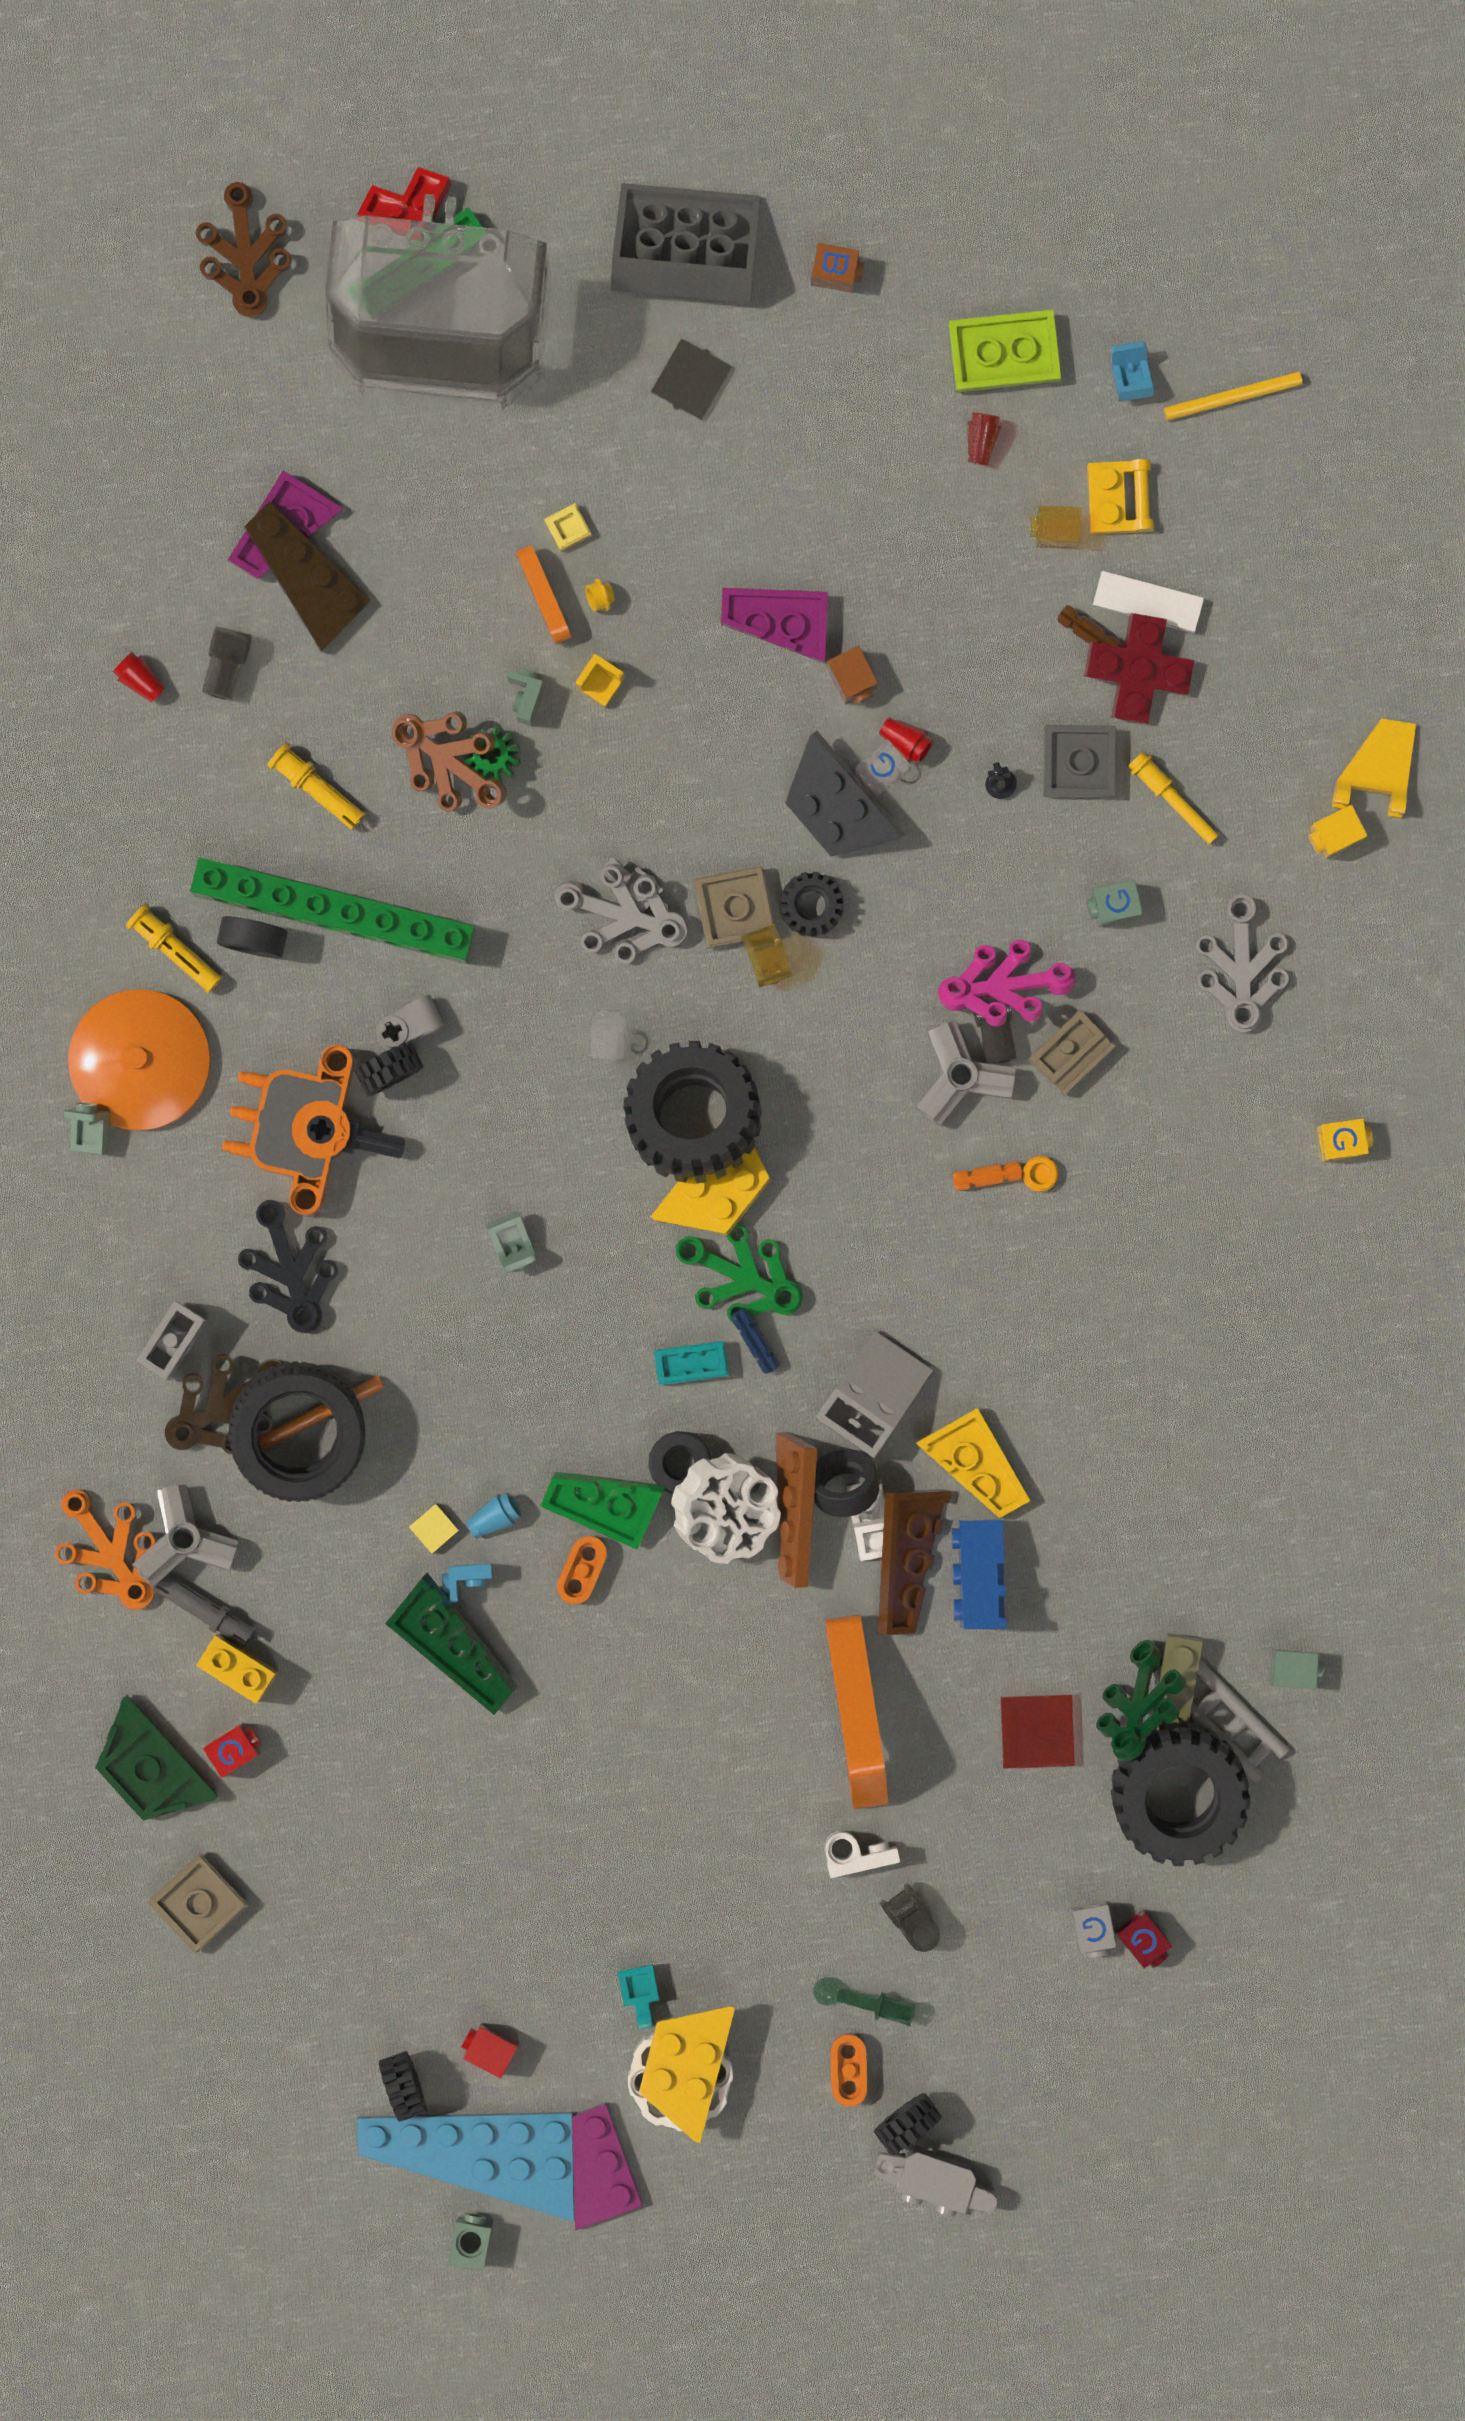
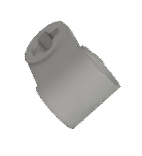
[376,995,446,1051]

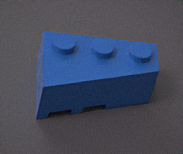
[952,1520,1007,1629]

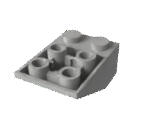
[815,1330,933,1458]

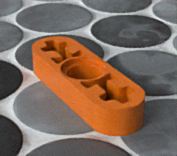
[515,545,572,645]

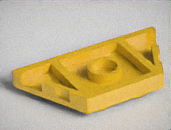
[650,1147,771,1236]
[639,2005,735,2143]

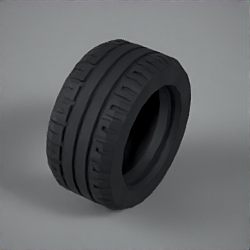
[229,1361,366,1502]

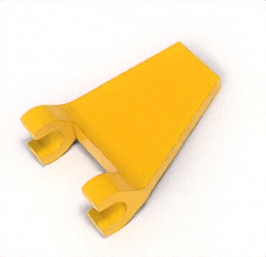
[1332,718,1416,818]

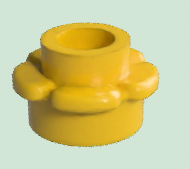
[585,578,615,612]

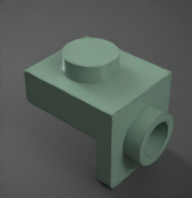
[63,1102,110,1155]
[485,1211,538,1273]

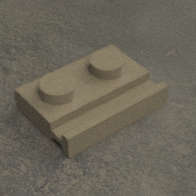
[1028,1010,1116,1096]

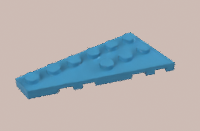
[357,2112,574,2222]

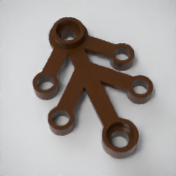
[196,182,292,318]

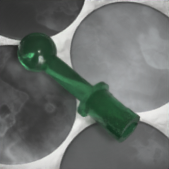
[813,1977,916,2027]

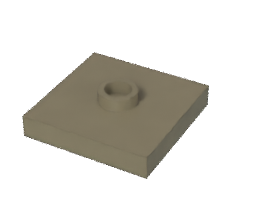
[693,865,777,949]
[148,1852,249,1954]

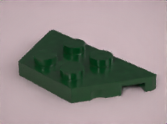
[95,1694,219,1821]

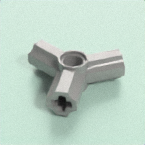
[916,1020,1016,1127]
[132,1484,239,1587]

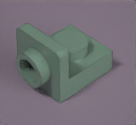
[507,668,545,727]

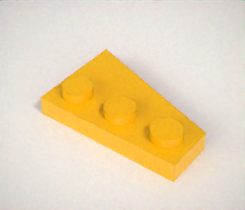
[916,1408,1030,1518]

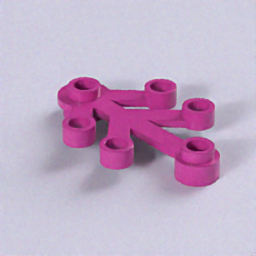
[938,940,1075,1026]

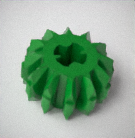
[463,726,521,782]

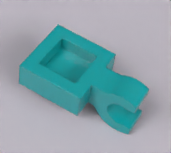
[617,1964,659,2030]

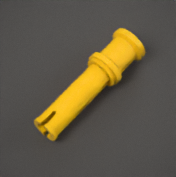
[267,742,366,831]
[126,903,223,993]

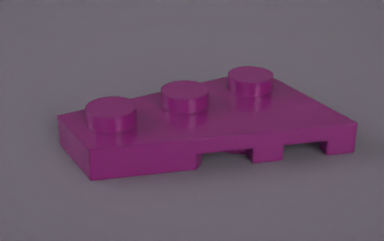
[572,2103,643,2231]

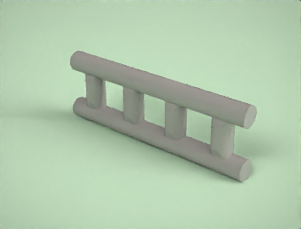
[1154,1659,1290,1784]

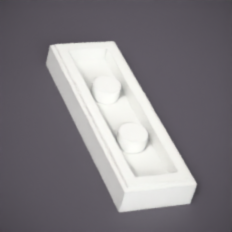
[1092,571,1204,634]

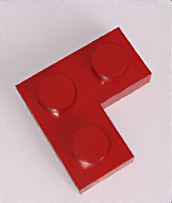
[357,167,452,243]

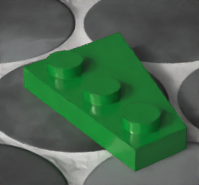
[540,1472,665,1550]

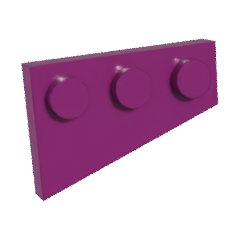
[227,470,343,580]
[721,588,828,664]

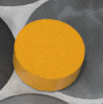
[1022,1156,1058,1192]

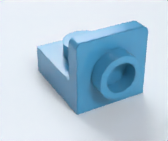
[442,1563,494,1602]

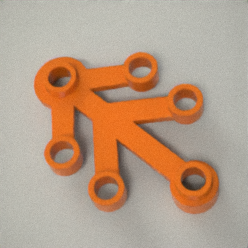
[55,1490,156,1610]

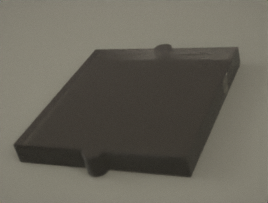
[651,339,732,421]

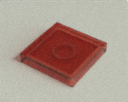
[1000,1694,1075,1769]

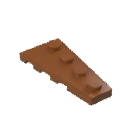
[776,1432,817,1588]

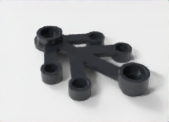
[238,1200,338,1333]

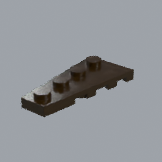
[244,501,371,652]

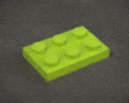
[948,309,1061,393]

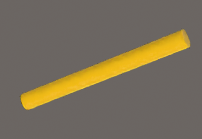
[1163,371,1303,421]

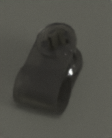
[879,1882,940,1952]

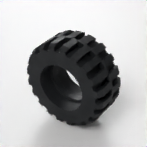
[623,1041,762,1183]
[1111,1722,1251,1866]

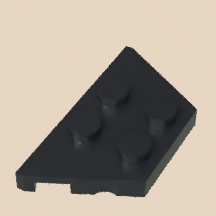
[785,731,905,856]

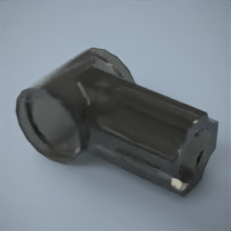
[202,626,252,701]
[974,995,1017,1064]

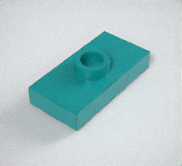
[654,1341,729,1385]

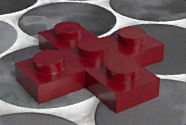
[1083,613,1195,724]

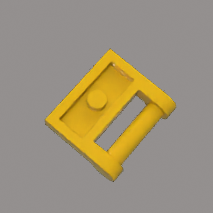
[1087,459,1154,535]

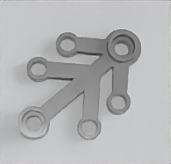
[554,864,688,963]
[1195,894,1289,1033]

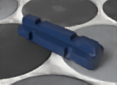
[731,1308,780,1374]

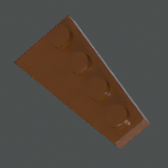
[878,1489,951,1635]

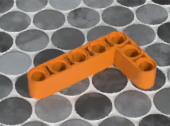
[825,1614,889,1810]

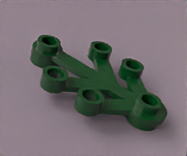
[1096,1640,1186,1762]

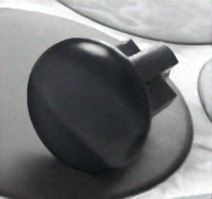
[985,762,1017,799]

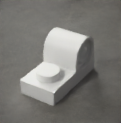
[825,1830,900,1878]

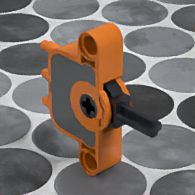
[222,1045,406,1217]

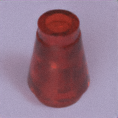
[967,412,1002,466]

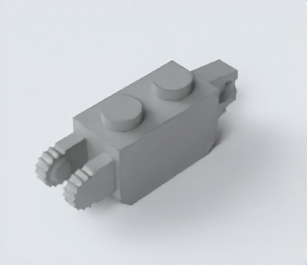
[873,2148,998,2217]

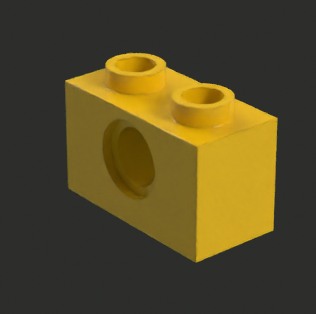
[196,1634,279,1704]

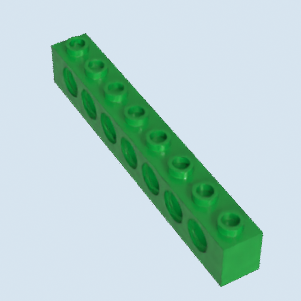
[190,857,476,964]

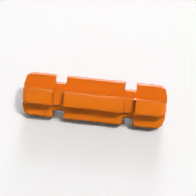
[953,1161,1023,1191]

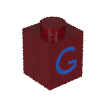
[1115,1910,1172,1969]

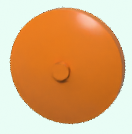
[68,989,211,1131]

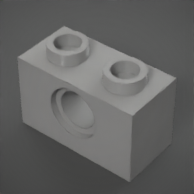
[136,1301,209,1381]

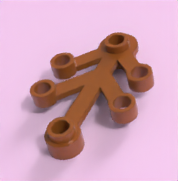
[392,711,507,812]

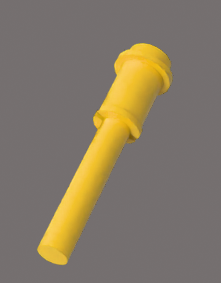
[1128,752,1219,845]

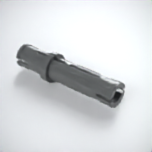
[154,1574,256,1648]

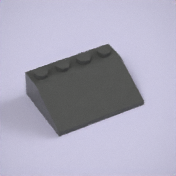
[611,183,761,303]

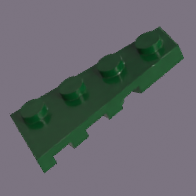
[385,1572,518,1715]

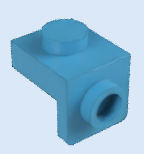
[1111,342,1154,402]

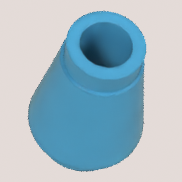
[466,1492,522,1539]

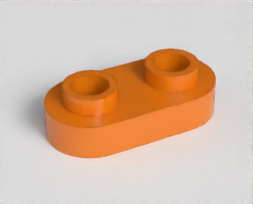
[557,1536,607,1605]
[830,2033,867,2107]

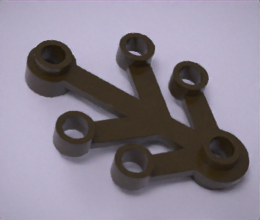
[165,1353,283,1454]

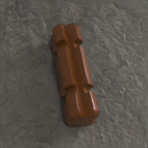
[1057,605,1121,647]

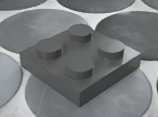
[1043,725,1116,798]

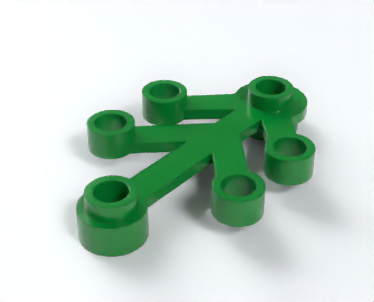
[676,1224,803,1324]

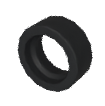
[217,916,288,959]
[814,1449,879,1517]

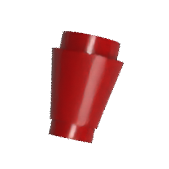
[113,651,165,703]
[879,717,933,764]

